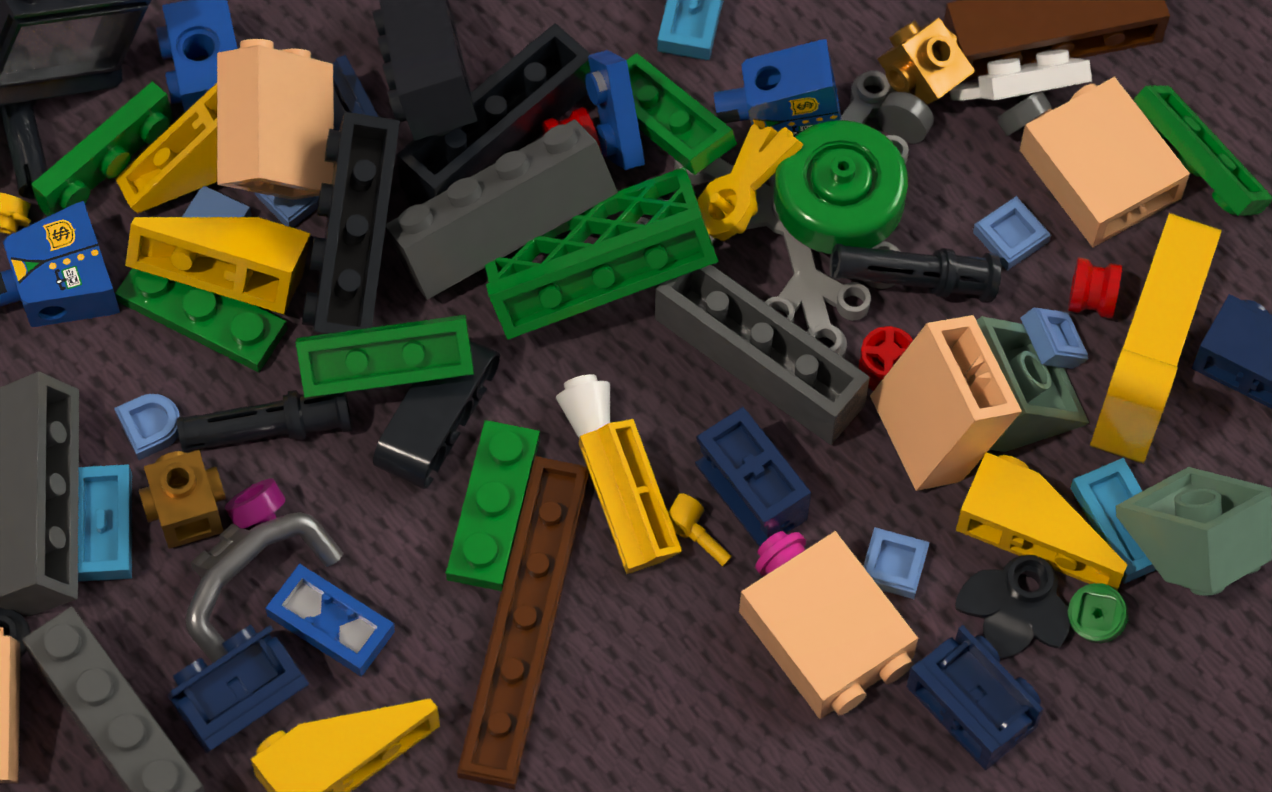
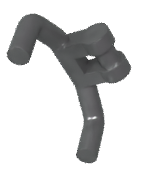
[186,512,343,662]

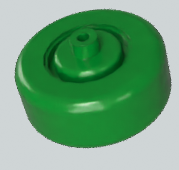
[774,120,908,254]

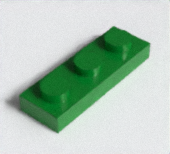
[627,53,737,175]
[31,81,173,216]
[1133,85,1272,216]
[115,268,288,373]
[295,315,474,398]
[446,420,540,591]

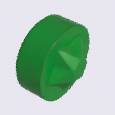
[1068,583,1128,643]

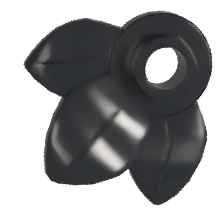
[955,555,1071,660]

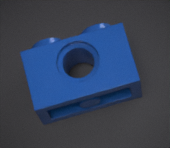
[156,0,238,112]

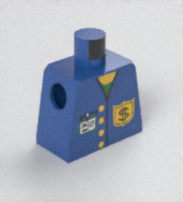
[714,39,841,137]
[0,201,120,327]

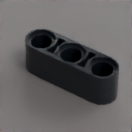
[373,339,501,489]

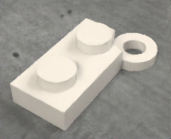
[950,50,1092,100]

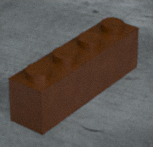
[943,0,1170,82]

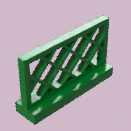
[485,167,719,340]

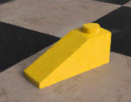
[115,83,217,213]
[125,217,311,314]
[956,452,1128,590]
[251,699,440,792]

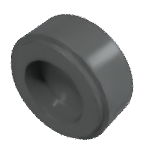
[877,92,934,144]
[997,92,1052,136]

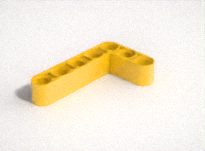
[1090,213,1222,464]

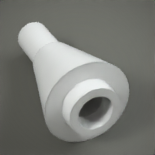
[556,374,610,438]

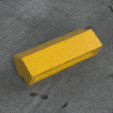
[579,419,682,574]

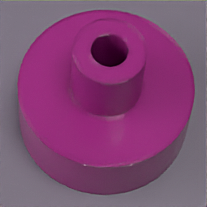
[224,478,286,529]

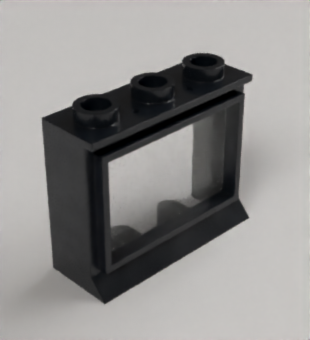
[0,0,151,106]

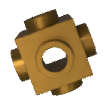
[877,18,975,105]
[139,450,226,549]

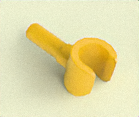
[668,493,732,567]

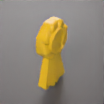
[698,124,804,241]

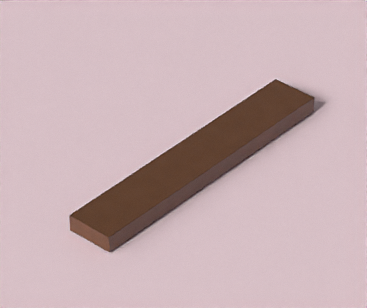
[457,456,590,790]

